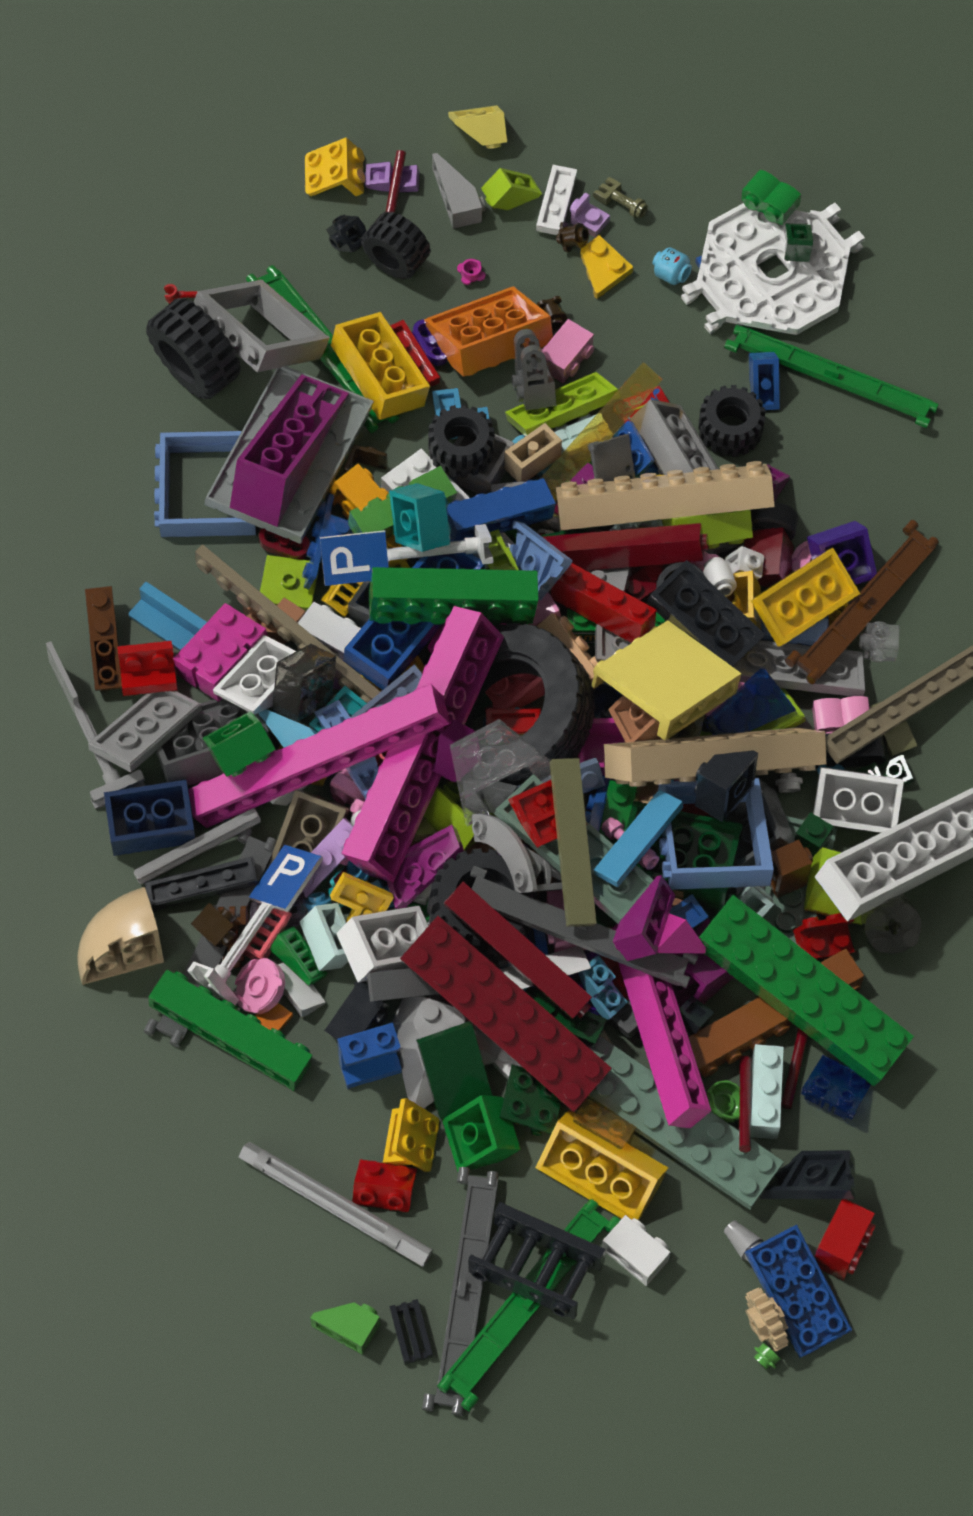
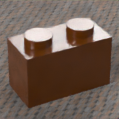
[770,840,813,898]

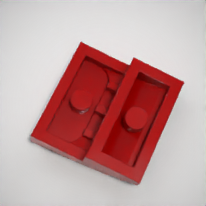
[508,780,587,848]

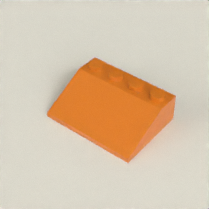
[424,286,553,377]

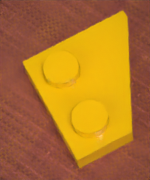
[580,235,633,299]

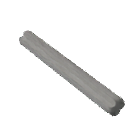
[134,808,261,884]

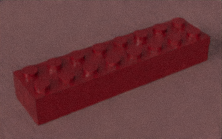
[400,916,612,1112]

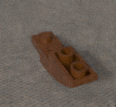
[85,586,122,691]

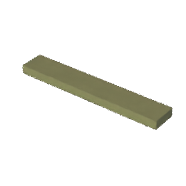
[550,758,596,927]

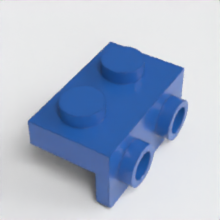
[612,421,659,478]

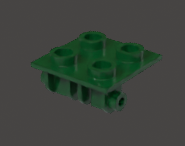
[499,1064,561,1136]

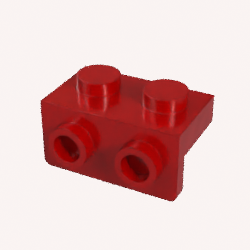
[352,1159,417,1212]

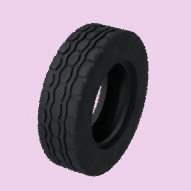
[460,623,595,787]

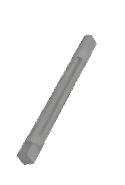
[239,1141,433,1267]

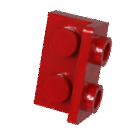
[793,913,854,960]

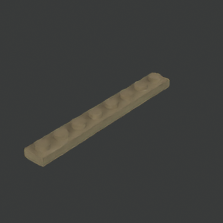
[825,645,973,764]

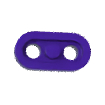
[412,319,448,366]

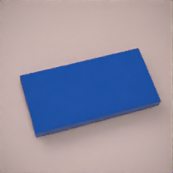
[744,1225,852,1358]

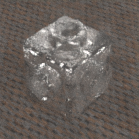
[859,622,900,662]

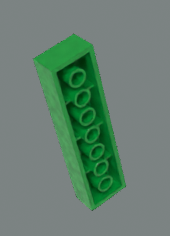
[699,895,914,1087]

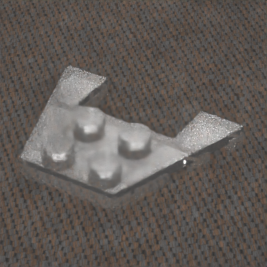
[450,719,551,826]

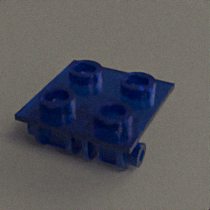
[801,1055,871,1121]

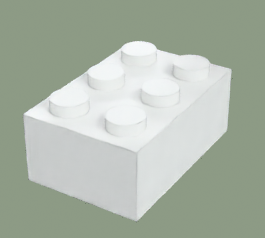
[813,767,904,833]
[336,906,428,983]

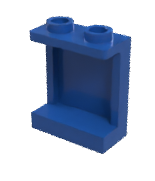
[337,1023,402,1089]

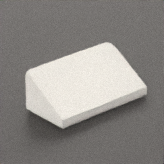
[278,963,326,1018]

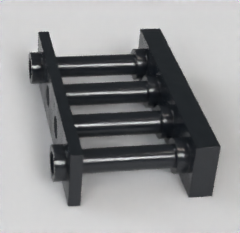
[468,1202,606,1320]

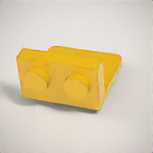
[305,137,365,196]

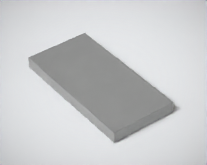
[88,690,202,772]

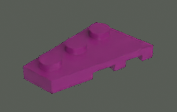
[387,825,464,909]

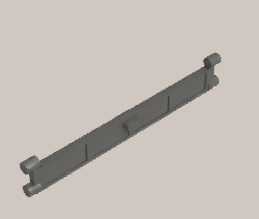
[143,828,277,1047]
[470,866,698,988]
[422,1167,499,1416]

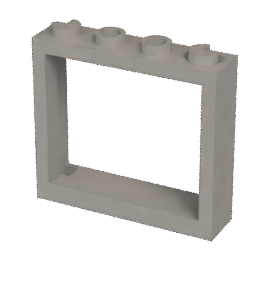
[194,280,329,372]

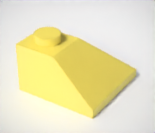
[448,105,507,149]

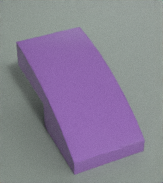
[365,162,419,192]

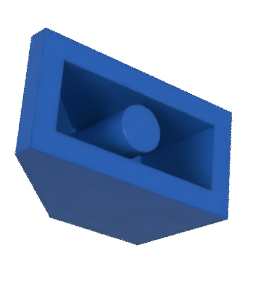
[749,352,780,410]

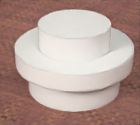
[775,773,803,793]

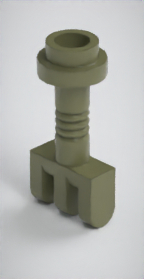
[592,177,648,218]

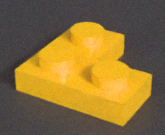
[330,872,394,923]

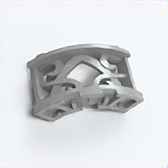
[472,814,562,893]

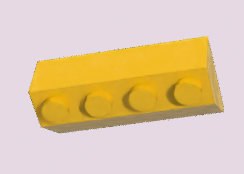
[535,1110,668,1221]

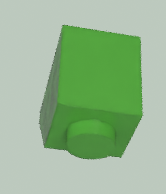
[310,1302,380,1355]

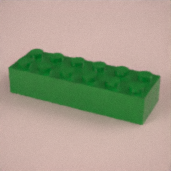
[369,567,538,626]

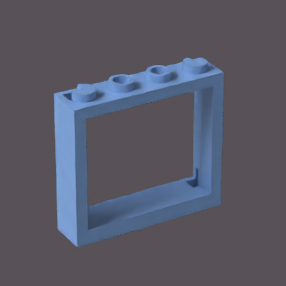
[154,431,256,537]
[653,778,774,889]

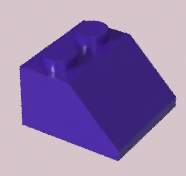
[807,521,877,585]

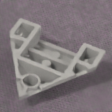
[392,997,501,1108]

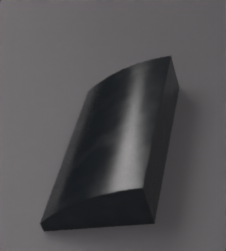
[646,560,765,668]

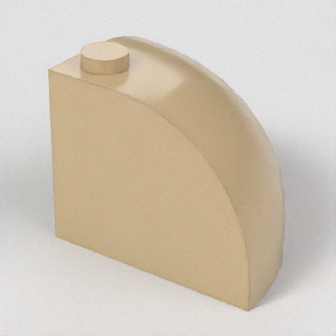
[77,887,164,985]

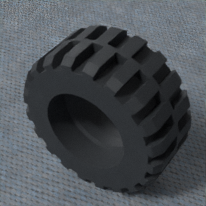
[146,298,241,399]
[427,848,538,961]

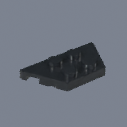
[760,1150,856,1199]

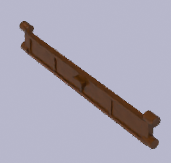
[785,520,939,685]

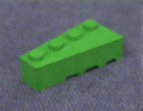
[348,466,457,538]

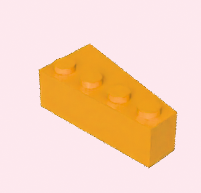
[330,464,409,563]

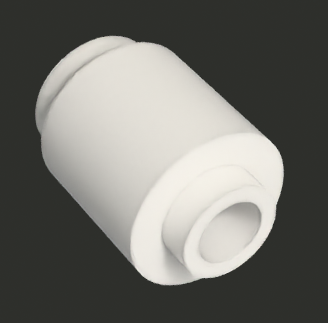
[703,557,737,597]

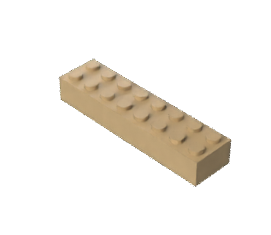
[556,461,774,530]
[604,728,826,786]

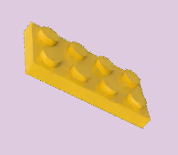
[751,548,860,647]

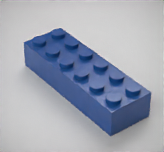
[343,539,485,690]

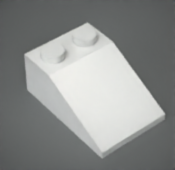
[213,635,311,715]

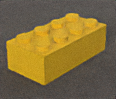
[331,312,430,420]

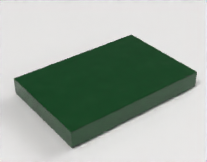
[416,1021,492,1119]

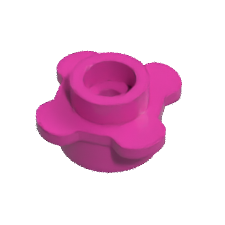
[457,259,486,285]

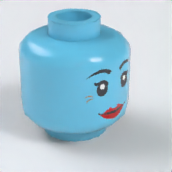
[652,247,692,285]

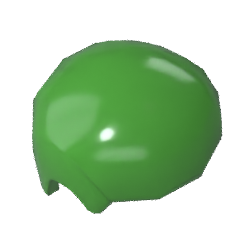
[706,1080,740,1123]

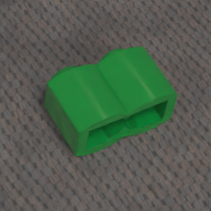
[741,170,801,225]

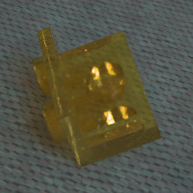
[573,1098,636,1149]

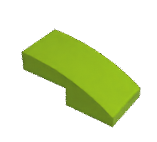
[485,529,519,570]

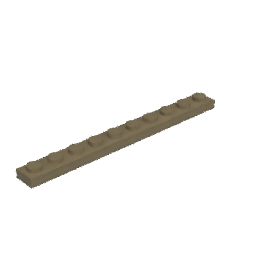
[195,544,380,703]

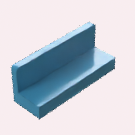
[129,582,207,651]

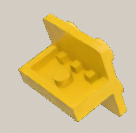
[383,1098,439,1172]

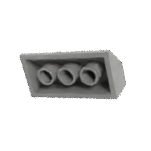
[630,399,719,475]

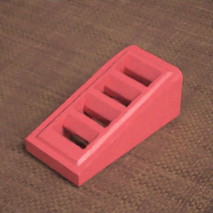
[242,908,292,960]

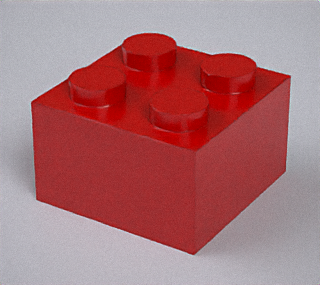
[814,1199,876,1281]

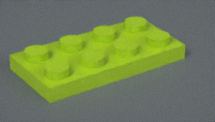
[505,372,620,436]

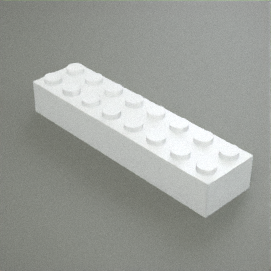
[815,788,973,922]

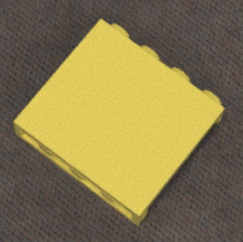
[592,620,742,741]

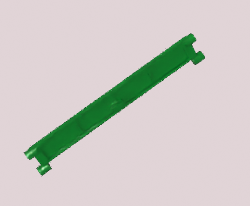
[246,265,399,433]
[724,324,939,429]
[437,1199,620,1411]

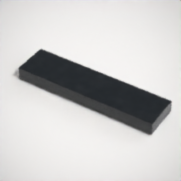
[145,856,258,911]

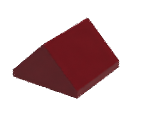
[744,528,794,588]

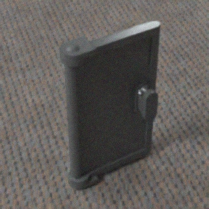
[588,434,636,482]

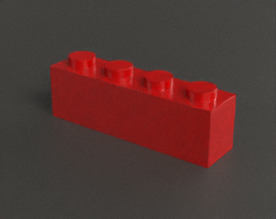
[551,563,657,643]

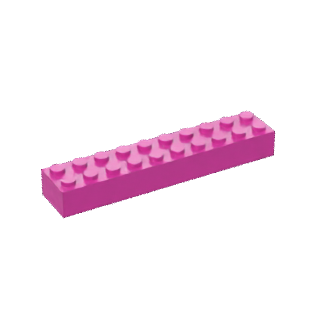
[341,606,504,883]

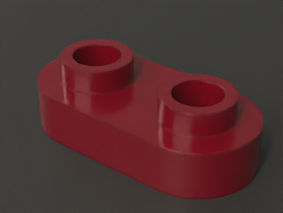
[259,528,310,560]

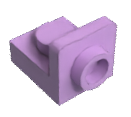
[570,193,610,238]

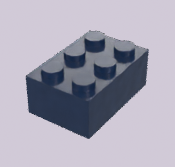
[104,780,195,856]

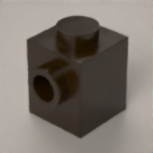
[191,903,240,948]

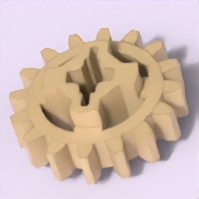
[745,1287,789,1352]

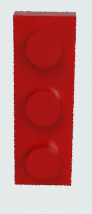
[390,319,440,387]

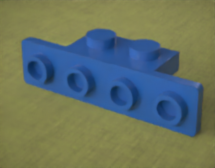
[302,493,353,590]

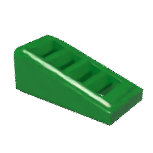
[270,927,328,986]

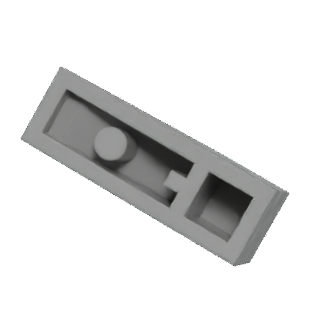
[432,153,485,229]

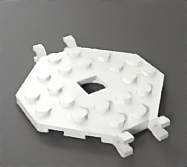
[681,203,865,335]

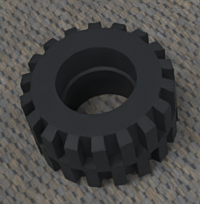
[361,211,431,280]
[698,385,766,457]
[428,405,495,478]

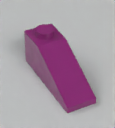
[613,875,675,961]

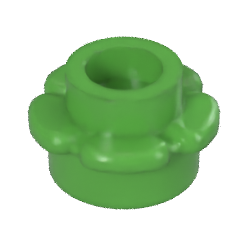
[754,1342,780,1370]

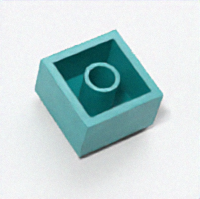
[389,483,451,552]

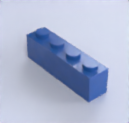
[446,478,556,541]

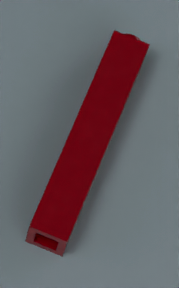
[543,523,709,571]
[444,882,592,1020]

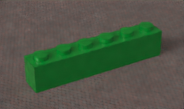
[148,970,313,1091]

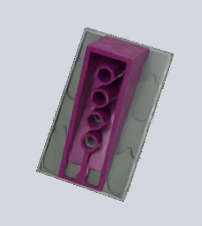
[204,366,374,544]

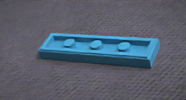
[594,789,683,887]

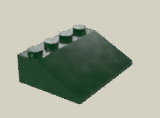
[626,801,743,910]

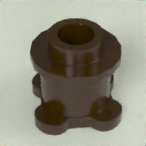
[556,222,589,252]
[537,296,567,330]

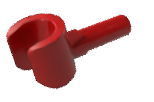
[164,284,198,304]

